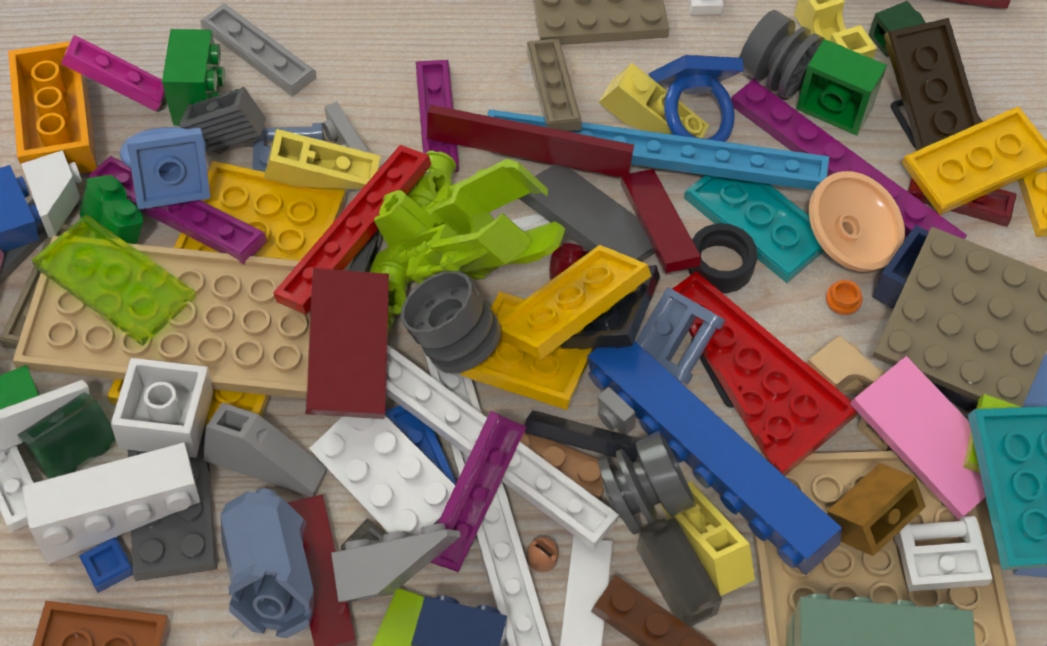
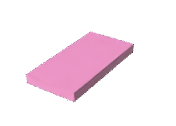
[850,356,986,520]

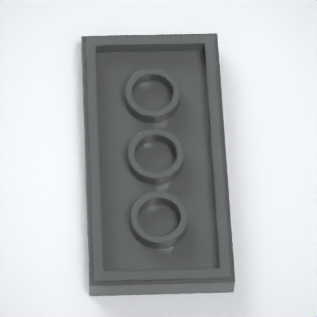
[518,164,655,262]

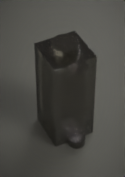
[636,517,722,627]

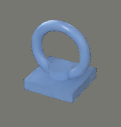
[120,127,210,209]

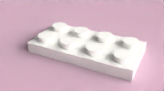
[309,416,455,537]

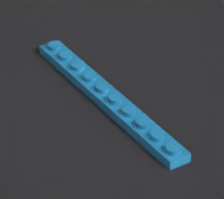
[487,109,829,190]

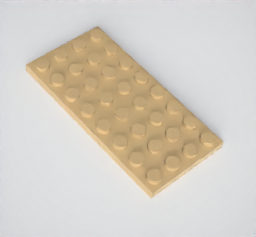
[13,236,310,399]

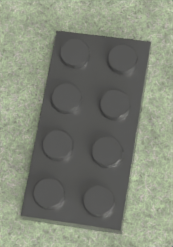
[127,426,217,581]

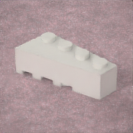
[21,442,200,565]

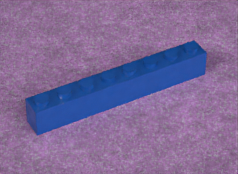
[587,341,842,575]

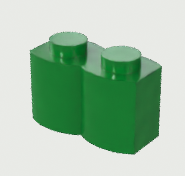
[80,175,143,244]

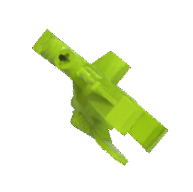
[369,150,565,337]

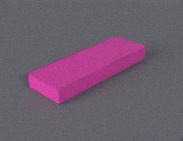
[61,35,165,111]

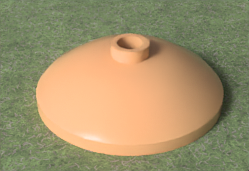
[809,171,905,272]

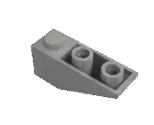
[203,403,327,497]
[331,523,460,602]

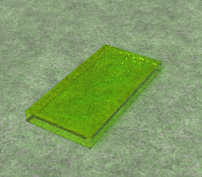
[32,214,196,346]

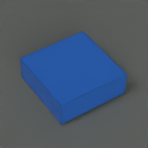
[79,537,133,593]

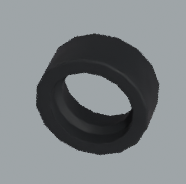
[687,223,757,294]

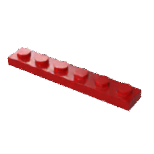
[273,145,431,315]

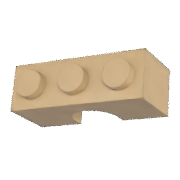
[807,335,891,451]

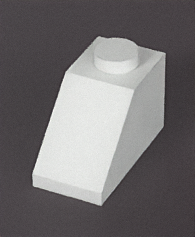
[21,150,82,238]

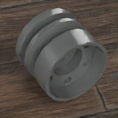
[739,9,825,99]
[401,271,502,373]
[598,430,696,535]

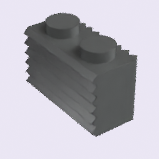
[180,87,266,153]

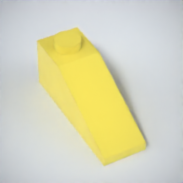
[264,129,381,189]
[659,481,755,596]

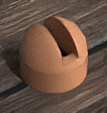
[527,537,559,572]

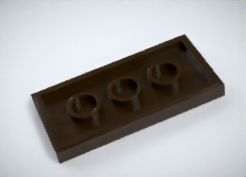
[883,18,980,151]

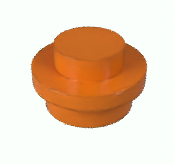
[826,280,863,315]

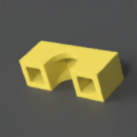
[794,0,877,59]

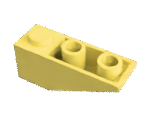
[598,63,709,138]

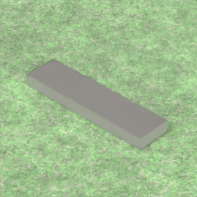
[200,3,316,97]

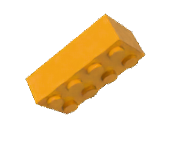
[8,41,97,183]

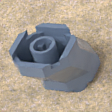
[221,488,314,638]

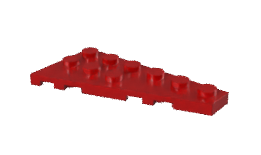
[672,271,858,476]

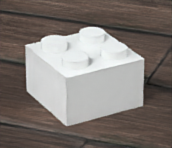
[111,358,214,458]

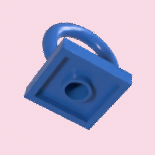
[649,55,744,142]

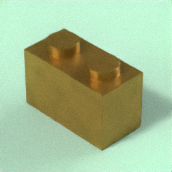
[827,463,926,556]

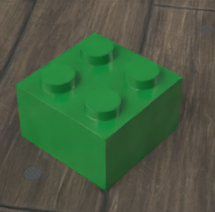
[162,29,225,126]
[796,39,887,136]

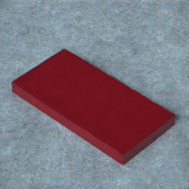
[305,268,389,419]

